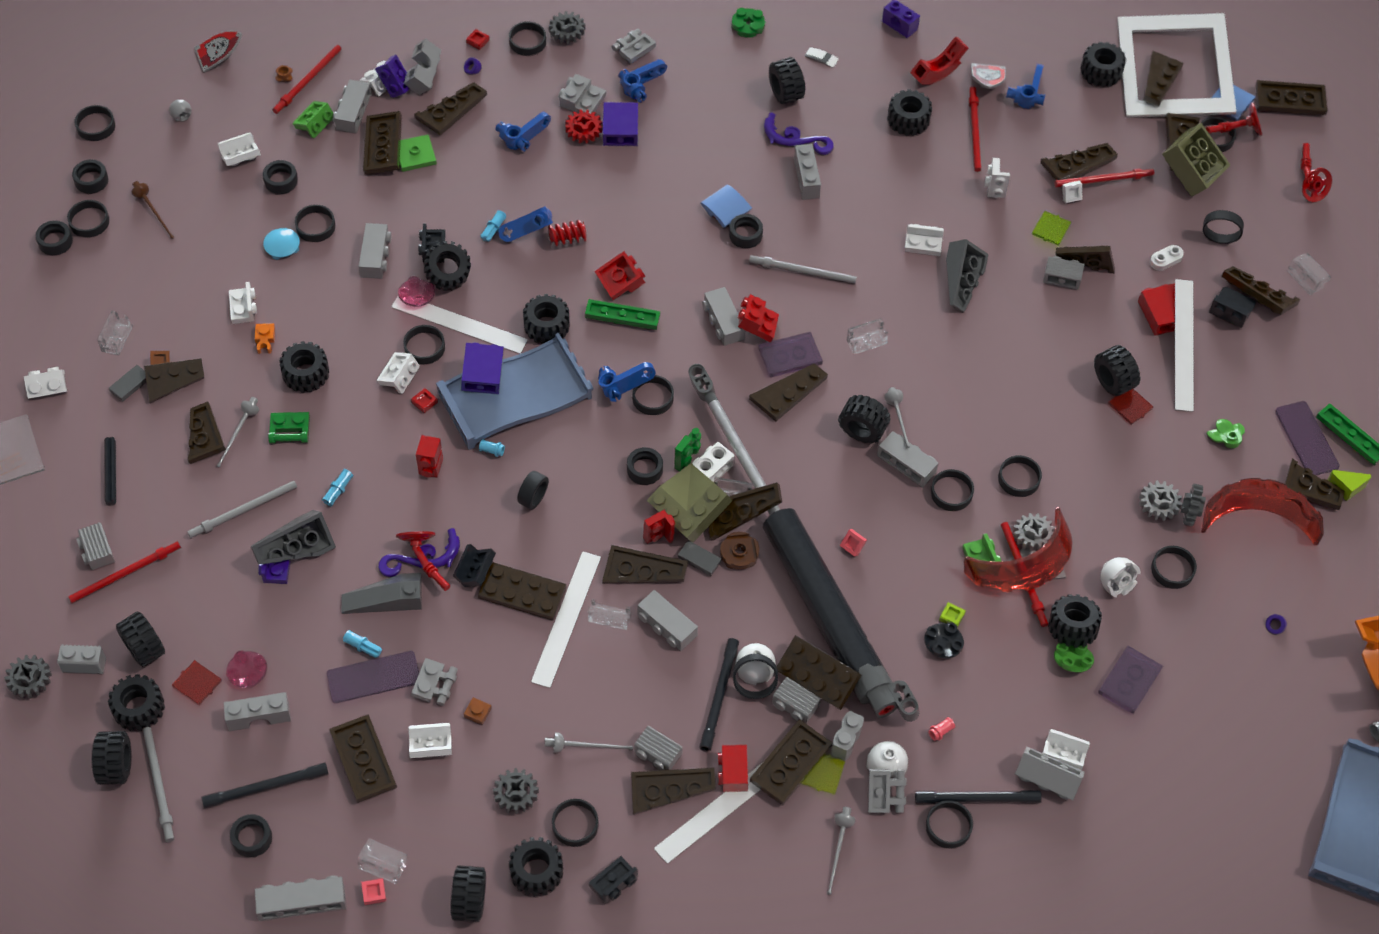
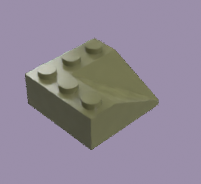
[1162,123,1230,197]
[647,463,732,543]

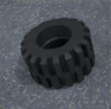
[1080,42,1126,87]
[769,57,805,105]
[887,89,932,136]
[424,241,471,291]
[523,294,570,344]
[279,341,329,393]
[1094,345,1141,396]
[838,395,891,444]
[1048,594,1102,648]
[116,611,165,667]
[108,674,165,732]
[92,731,132,785]
[509,837,563,897]
[450,865,486,922]

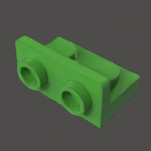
[292,101,334,138]
[962,533,1002,581]

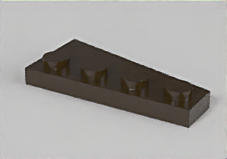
[1221,266,1301,315]
[749,363,828,422]
[709,482,782,541]
[602,545,688,584]
[631,767,716,815]

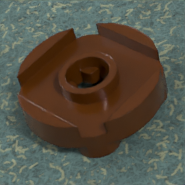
[720,531,760,570]

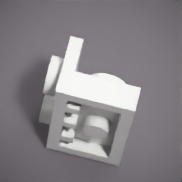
[904,224,944,256]
[229,282,257,324]
[377,352,420,394]

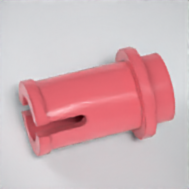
[928,717,955,741]

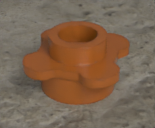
[275,65,293,82]

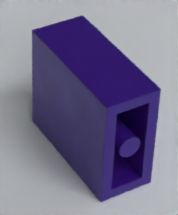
[603,102,638,146]
[461,342,504,394]

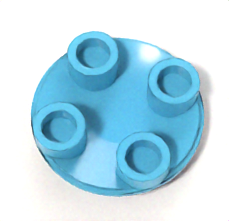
[263,228,300,260]

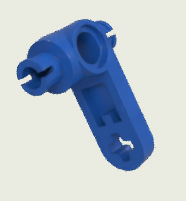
[618,59,667,102]
[1006,64,1045,109]
[495,112,551,152]
[499,206,553,242]
[598,362,656,402]

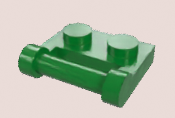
[268,412,310,444]

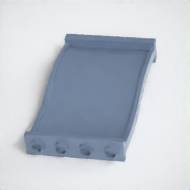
[436,333,593,450]
[1308,738,1379,902]

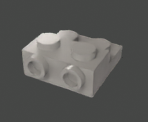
[558,74,606,114]

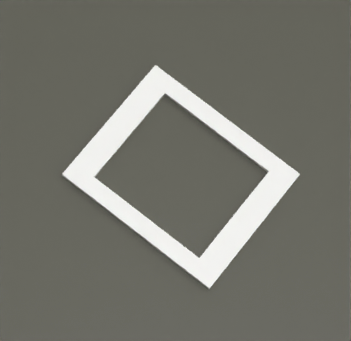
[1118,13,1236,117]

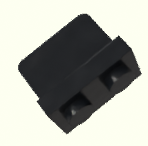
[1208,287,1256,328]

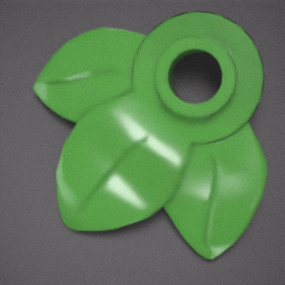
[1207,419,1245,448]

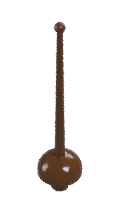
[131,181,174,239]

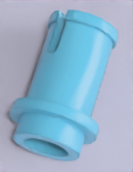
[479,439,505,457]

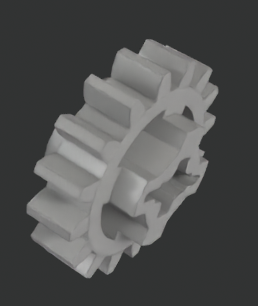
[1139,480,1182,521]
[1013,513,1056,552]

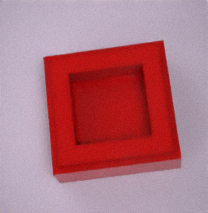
[466,29,490,50]
[411,388,438,413]

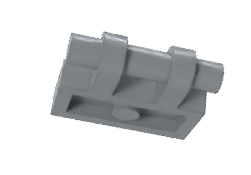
[612,29,656,64]
[411,658,458,706]
[868,769,907,813]

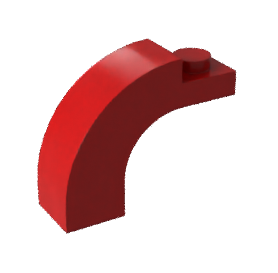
[910,36,969,85]

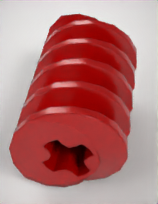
[548,220,587,247]

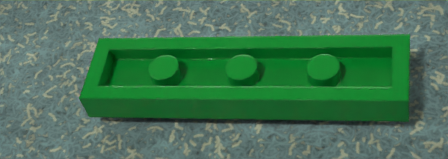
[585,299,660,330]
[1316,403,1379,465]

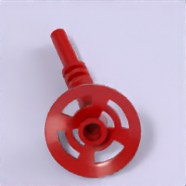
[1205,102,1262,136]
[1301,143,1332,202]
[396,531,450,591]

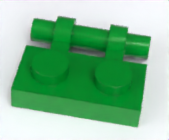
[674,428,701,472]

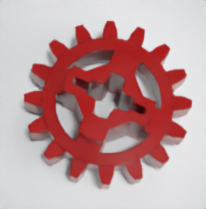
[565,109,603,144]

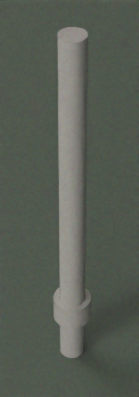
[749,255,857,284]
[187,481,297,538]
[143,727,174,842]

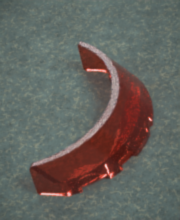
[1201,478,1324,545]
[964,507,1072,592]

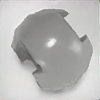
[169,99,192,121]

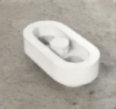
[1150,245,1184,271]

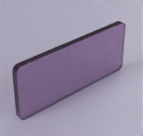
[1275,401,1340,476]
[327,651,419,703]

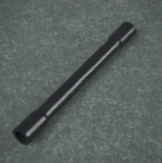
[699,638,739,751]
[201,762,329,809]
[915,790,1042,804]

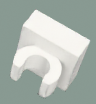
[1062,181,1082,203]

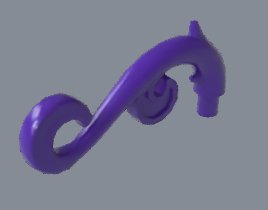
[764,112,833,155]
[378,528,460,577]

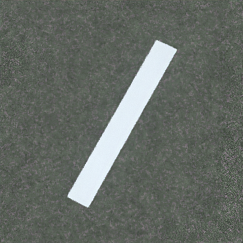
[1175,279,1194,411]
[392,294,528,353]
[531,552,601,687]
[654,762,763,863]

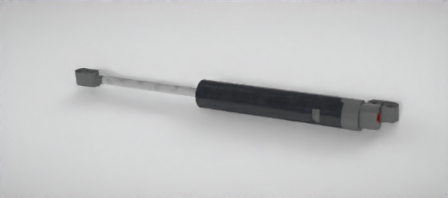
[688,364,919,722]

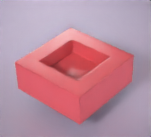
[840,529,867,557]
[361,878,386,905]

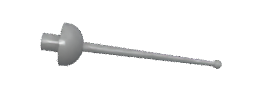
[884,387,910,448]
[217,397,260,467]
[545,732,633,753]
[827,807,856,895]

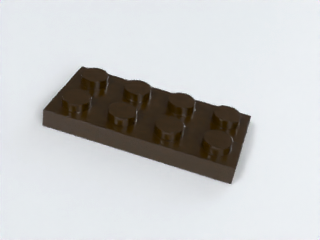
[1255,80,1328,115]
[363,111,402,175]
[478,562,567,621]
[776,635,862,710]
[329,714,397,803]
[750,719,832,805]

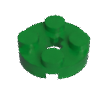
[732,8,765,38]

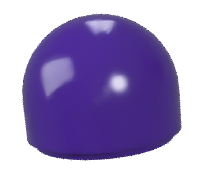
[464,57,482,75]
[1266,614,1287,634]

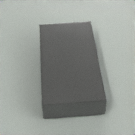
[109,365,146,402]
[678,540,721,576]

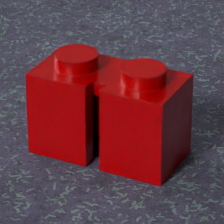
[416,435,443,478]
[718,745,748,792]

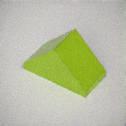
[1327,470,1371,501]

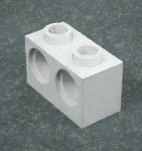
[692,442,735,483]

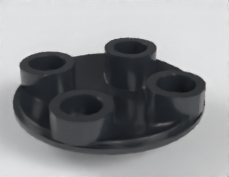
[924,622,964,659]

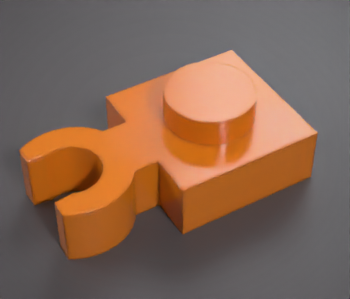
[255,323,275,354]

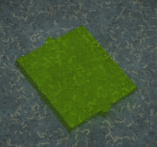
[1032,211,1071,246]
[802,754,845,794]

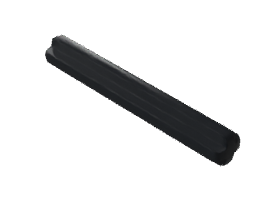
[104,437,116,505]

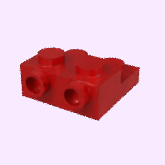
[594,251,646,300]
[737,294,779,343]

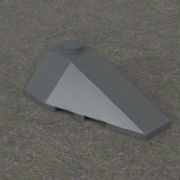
[946,239,989,312]
[250,510,336,565]
[341,573,422,614]

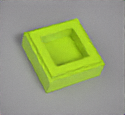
[939,602,966,628]

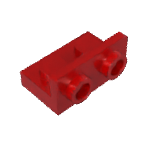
[643,510,676,544]

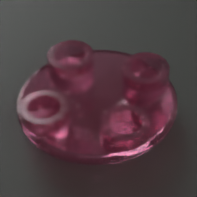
[398,276,435,307]
[226,650,267,688]

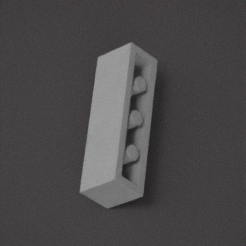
[255,876,346,921]

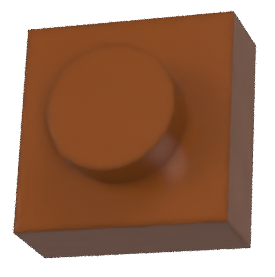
[150,351,170,365]
[464,697,492,725]

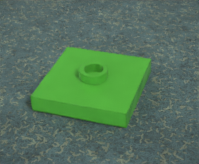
[400,134,437,172]

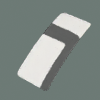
[805,47,838,67]

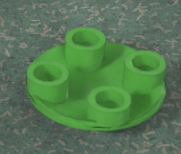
[1054,643,1094,672]

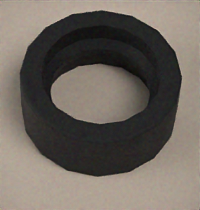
[72,159,109,194]
[263,160,298,194]
[729,214,763,248]
[36,220,73,256]
[627,447,663,485]
[517,470,549,510]
[230,814,272,858]

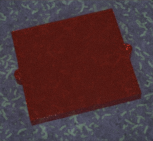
[1108,389,1153,425]
[172,660,222,705]

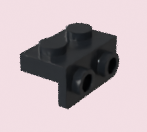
[418,223,446,263]
[453,544,496,587]
[589,856,638,904]

